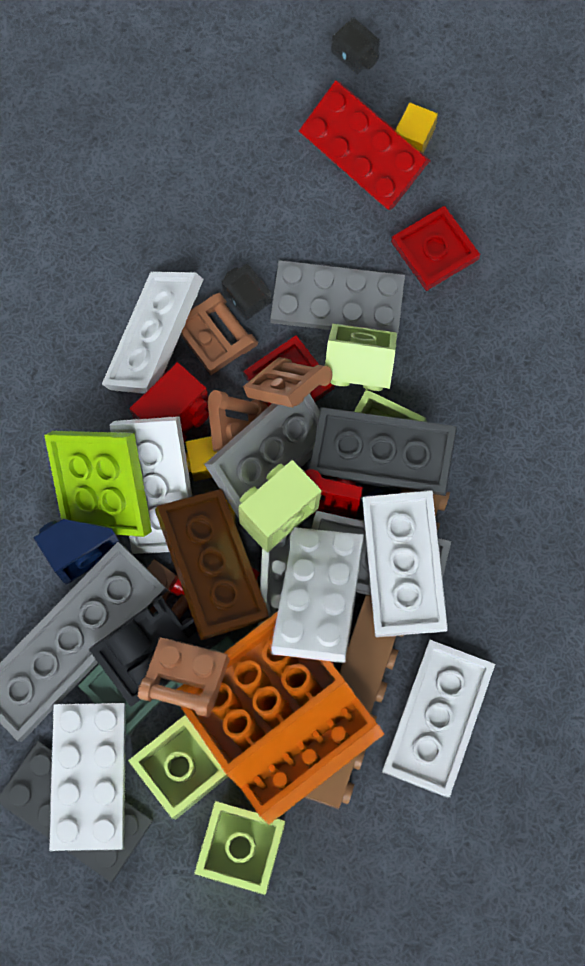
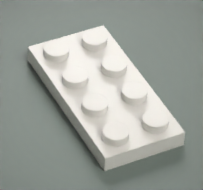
[102,272,204,394]
[110,416,192,554]
[362,490,447,637]
[271,527,363,663]
[382,640,495,798]
[50,703,126,851]

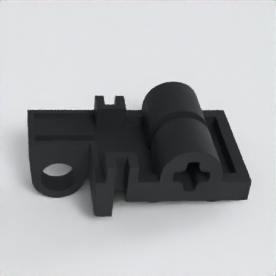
[89,596,232,707]

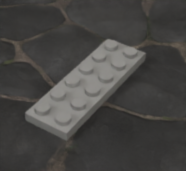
[0,542,168,742]

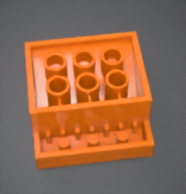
[176,611,384,824]

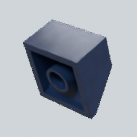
[33,519,120,585]

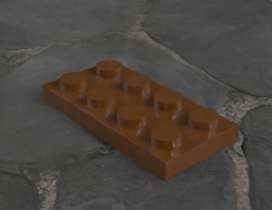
[155,489,269,640]

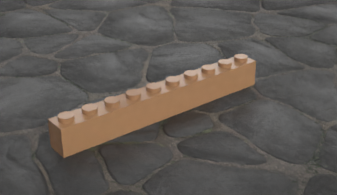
[304,490,450,810]

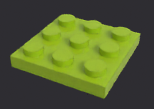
[44,431,152,537]

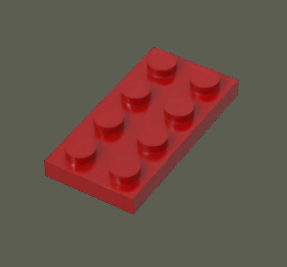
[299,80,431,210]

